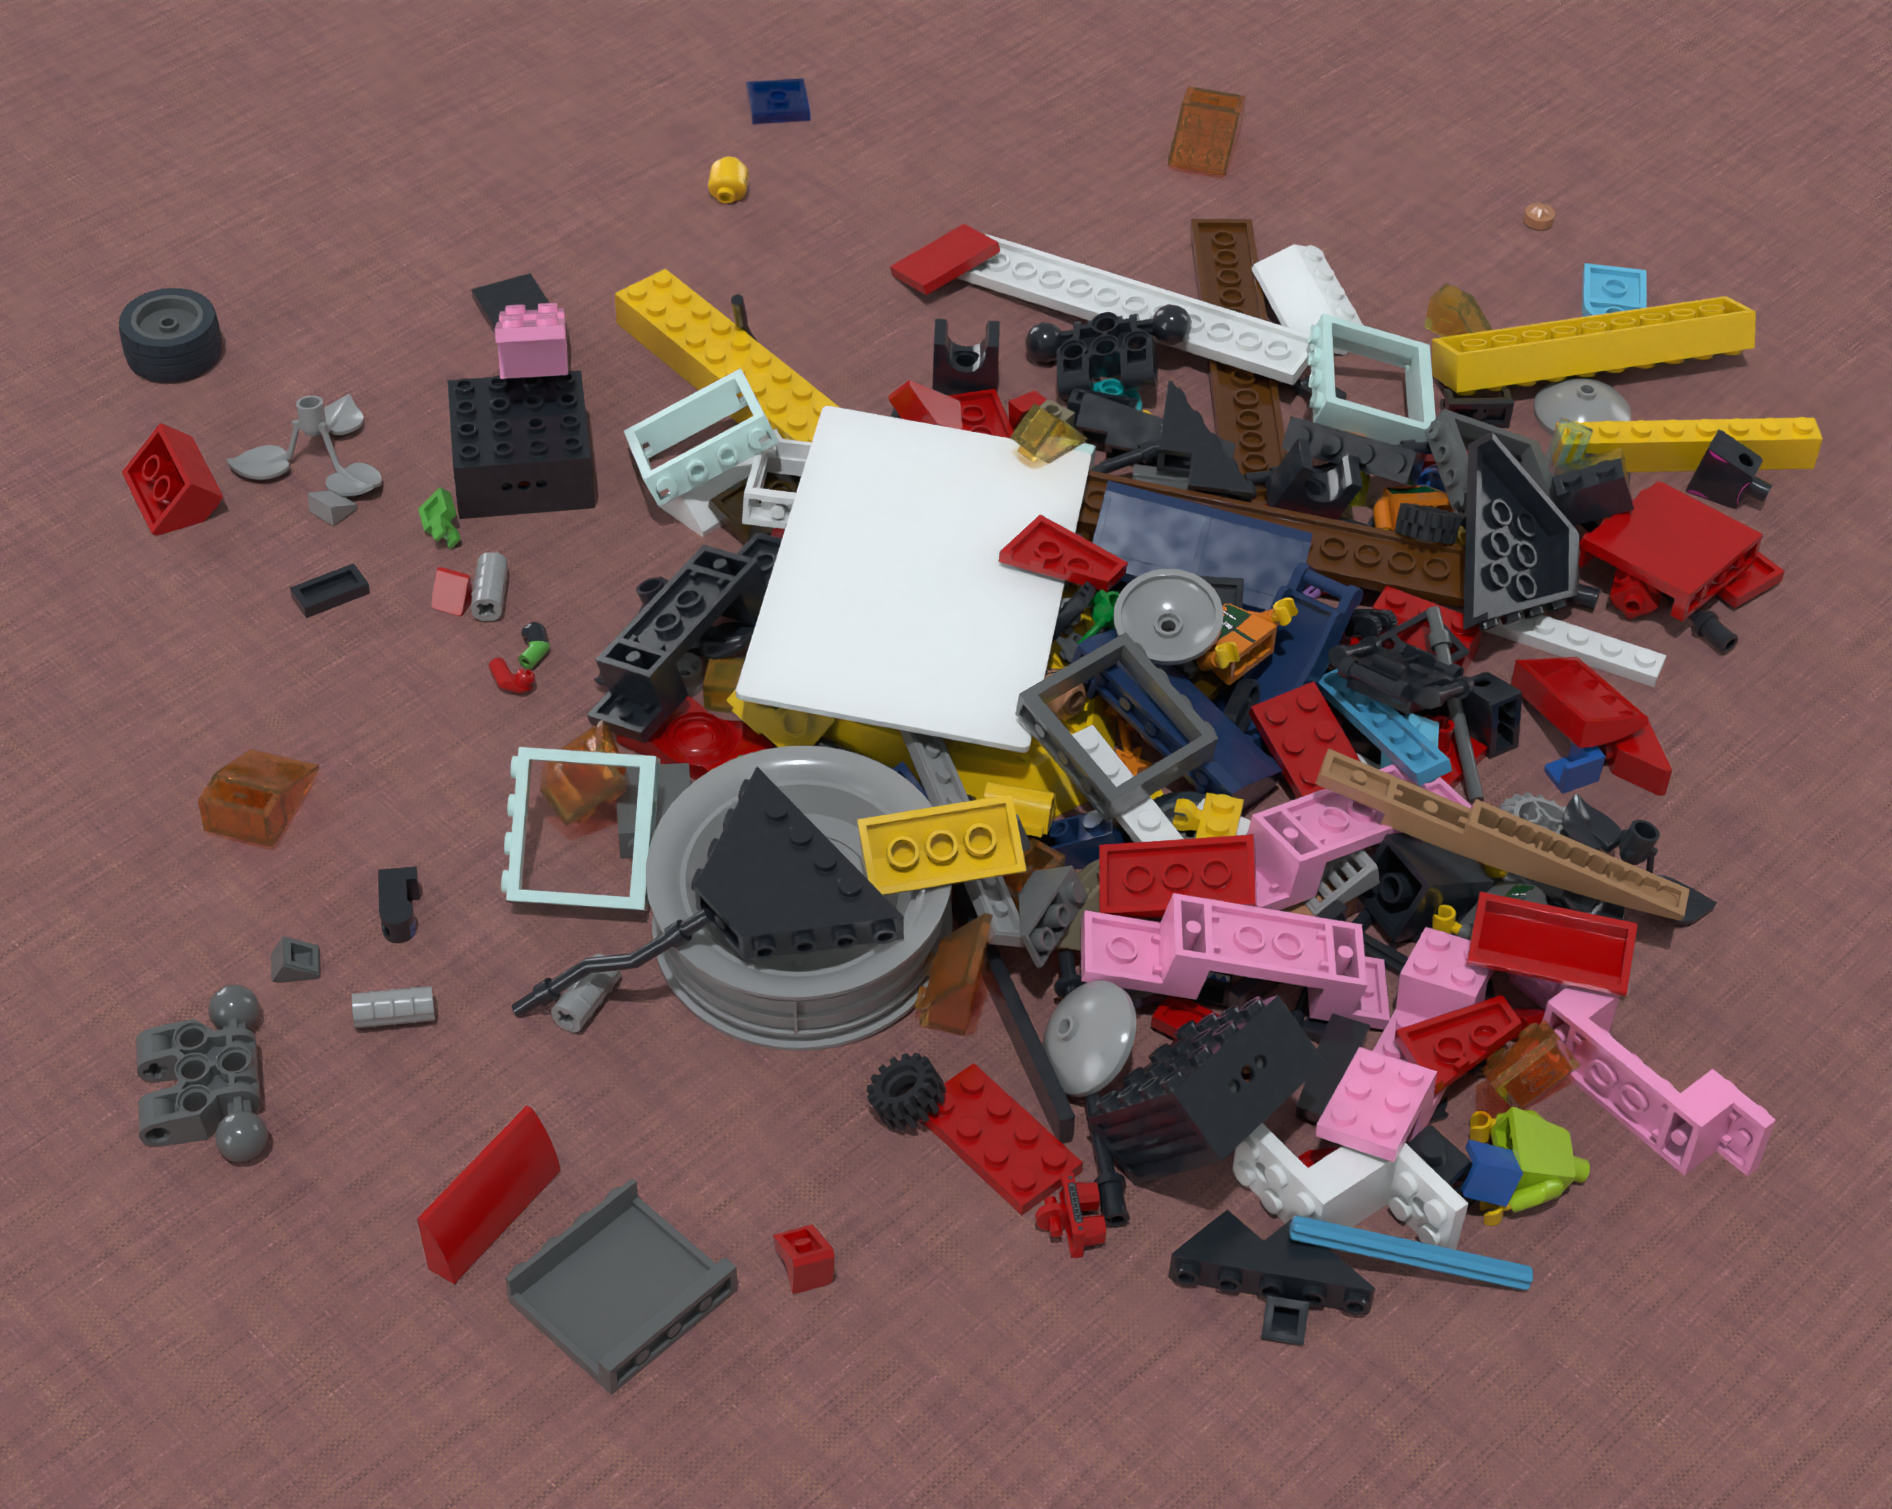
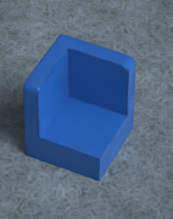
[1544,742,1606,794]
[1461,1140,1523,1207]

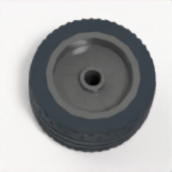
[119,288,222,383]

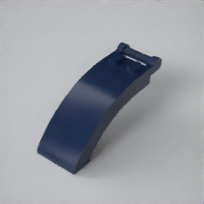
[1212,562,1363,753]

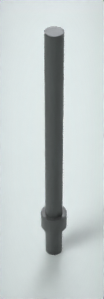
[1426,606,1484,804]

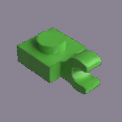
[418,487,461,549]

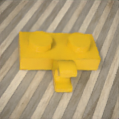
[1173,793,1244,838]

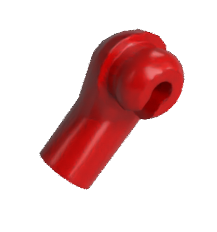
[488,657,535,694]

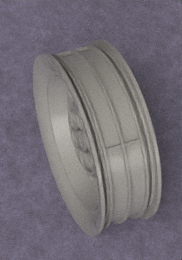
[646,746,952,1051]

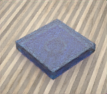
[746,78,811,124]

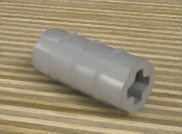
[471,552,508,621]
[551,953,621,1033]
[352,986,435,1029]

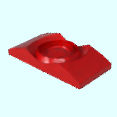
[616,697,776,780]

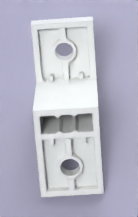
[1232,1123,1468,1250]

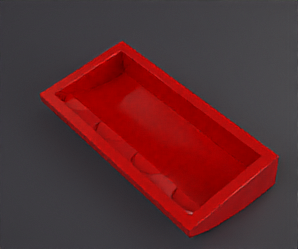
[1511,657,1649,748]
[1467,892,1638,997]
[417,1105,561,1284]

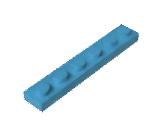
[1317,669,1452,786]

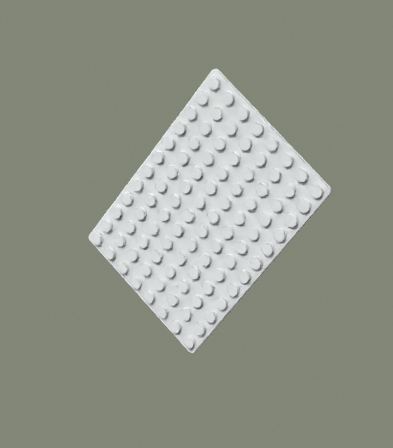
[736,406,1091,753]

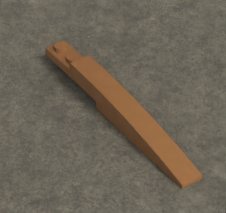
[1315,749,1690,921]

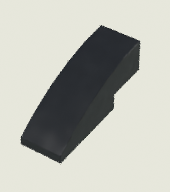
[1296,1013,1370,1124]

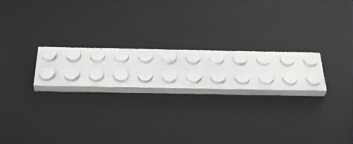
[957,234,1310,385]

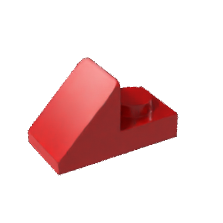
[773,1224,835,1294]

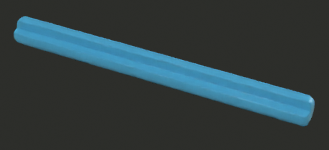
[1289,1215,1533,1290]

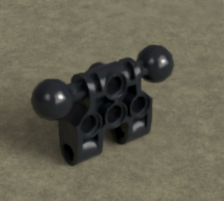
[1025,304,1192,400]

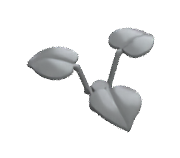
[226,394,382,496]

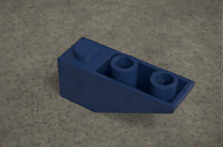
[1023,810,1131,869]

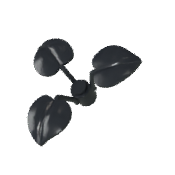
[593,576,755,686]
[1562,793,1717,924]

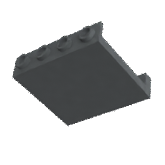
[505,1178,738,1395]

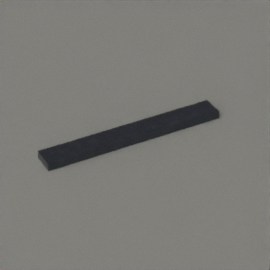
[952,883,1075,1144]

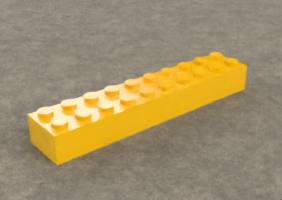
[615,269,840,442]
[1432,296,1756,395]

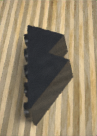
[1156,380,1257,503]
[1168,1209,1376,1315]

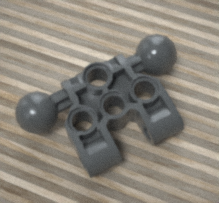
[136,984,268,1162]

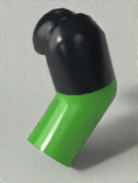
[518,622,550,670]

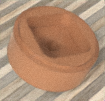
[1523,203,1555,230]

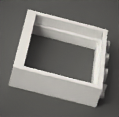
[742,437,812,529]

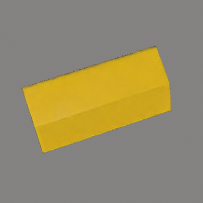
[857,794,1027,896]

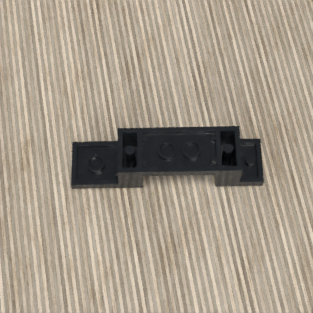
[587,532,782,743]

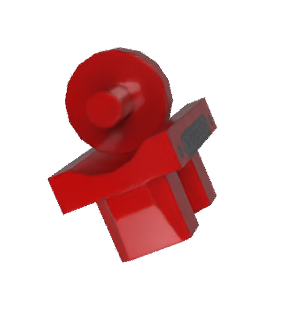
[1035,1172,1106,1259]

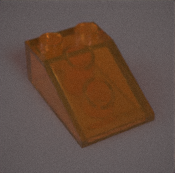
[540,719,628,826]
[914,913,993,1037]
[1481,1020,1581,1110]

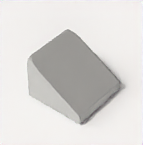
[307,491,358,526]

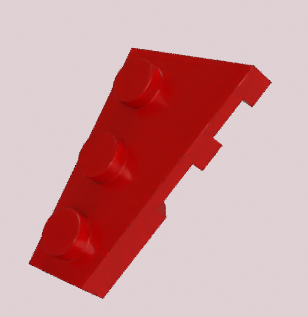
[998,514,1128,592]
[1394,995,1522,1096]

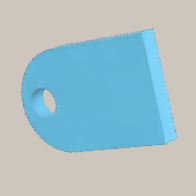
[1582,263,1647,317]

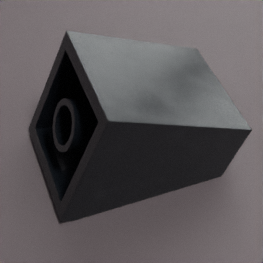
[1358,833,1493,942]

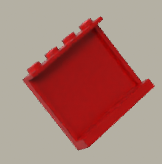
[1579,480,1763,621]

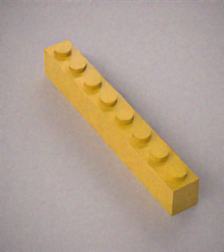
[1550,417,1823,472]

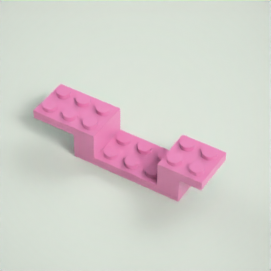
[495,303,568,379]
[1247,764,1471,911]
[1081,893,1390,1030]
[1316,927,1494,1162]
[1509,973,1776,1177]

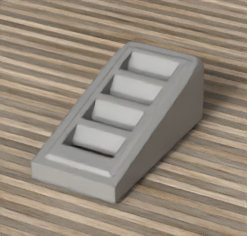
[1303,849,1380,916]

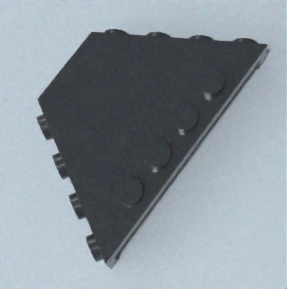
[1463,432,1579,632]
[691,766,904,960]

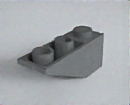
[1019,866,1088,968]

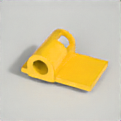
[726,689,836,747]
[983,782,1057,837]

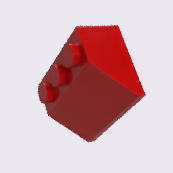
[122,423,224,536]
[1360,586,1482,675]

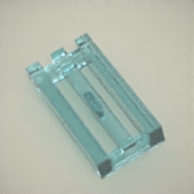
[1544,417,1593,483]

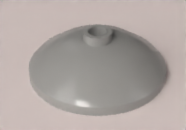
[1533,377,1631,436]
[1114,569,1223,665]
[1042,980,1136,1097]

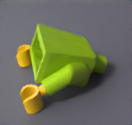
[1470,1107,1590,1226]

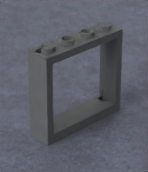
[1425,409,1562,528]
[1015,632,1218,822]

